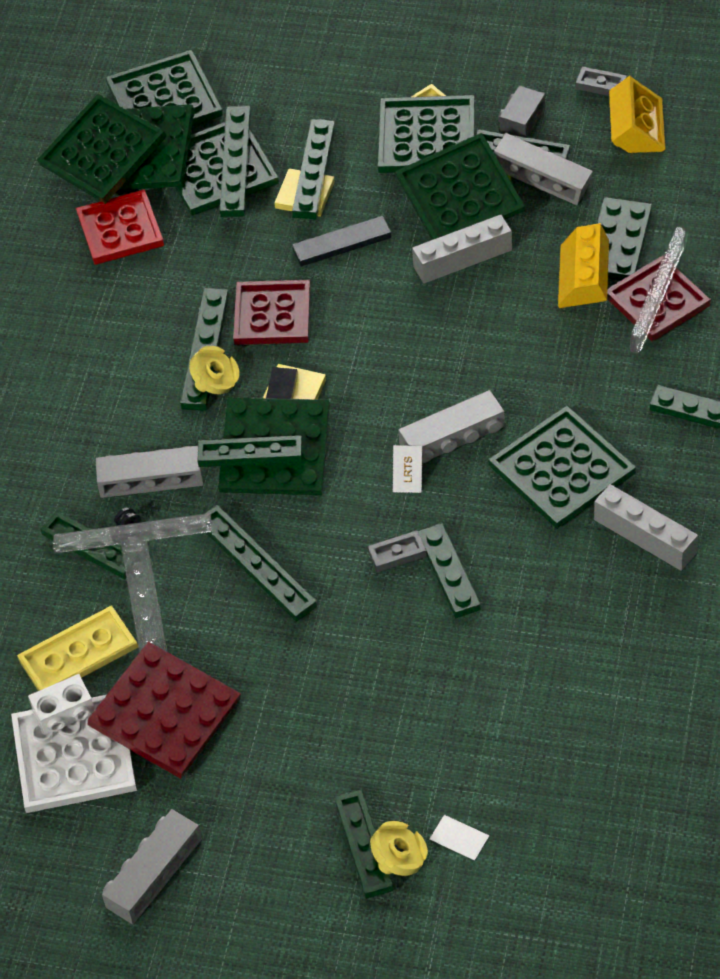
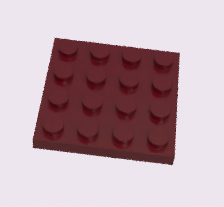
[87,641,241,779]

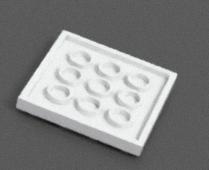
[11,695,137,813]

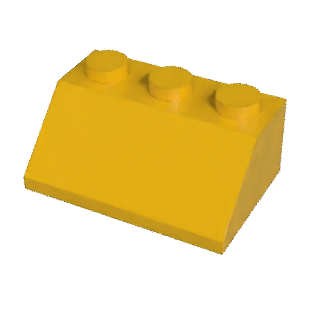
[609,76,665,153]
[558,223,609,308]

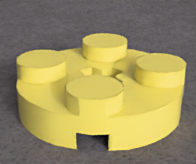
[189,346,239,394]
[370,821,428,876]

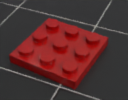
[76,189,164,265]

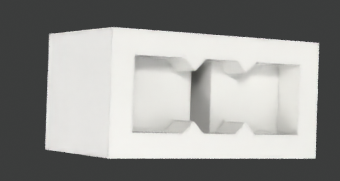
[28,674,95,735]

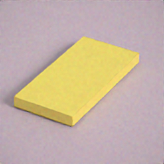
[17,605,138,691]

